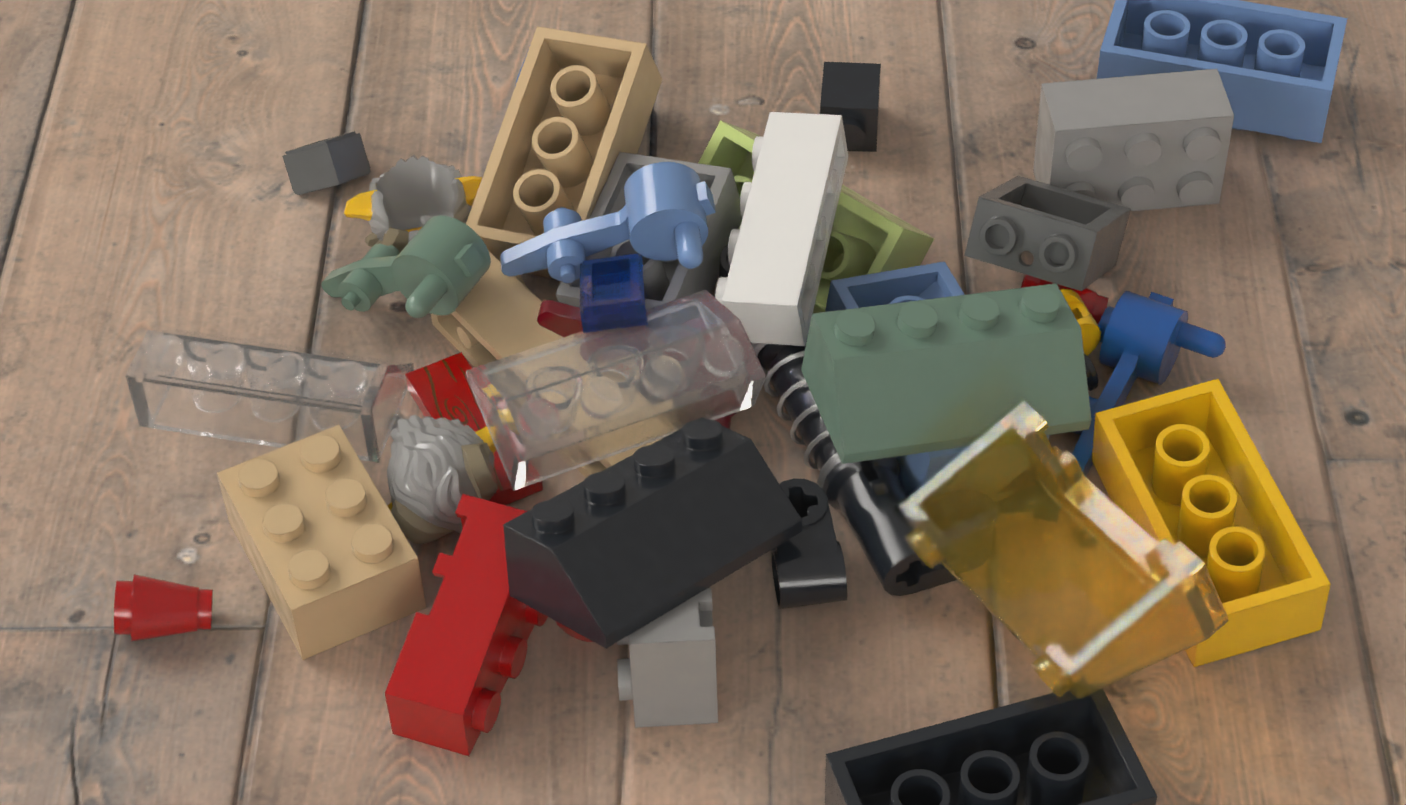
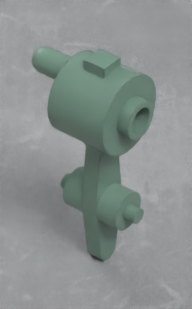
[321,215,491,318]

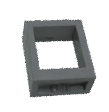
[964,176,1131,291]

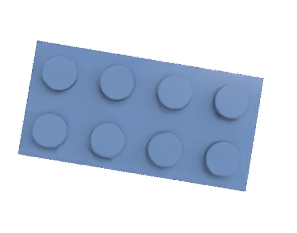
[1097,0,1348,143]

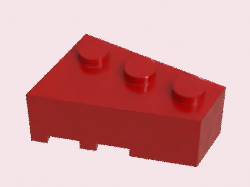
[385,494,548,756]

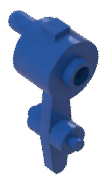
[1065,291,1226,482]

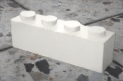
[715,112,848,346]

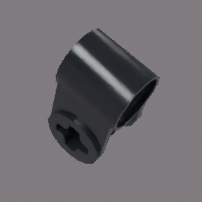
[771,478,848,609]

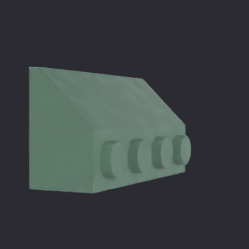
[801,283,1092,464]

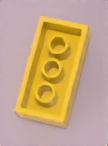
[1092,379,1331,667]

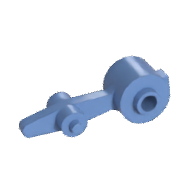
[500,162,716,283]

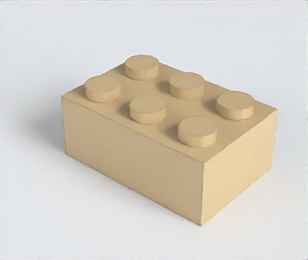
[217,425,426,660]

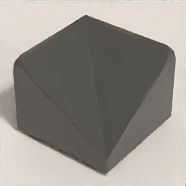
[282,131,371,195]

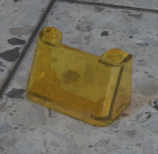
[899,401,1229,699]

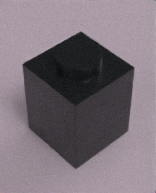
[820,61,881,152]

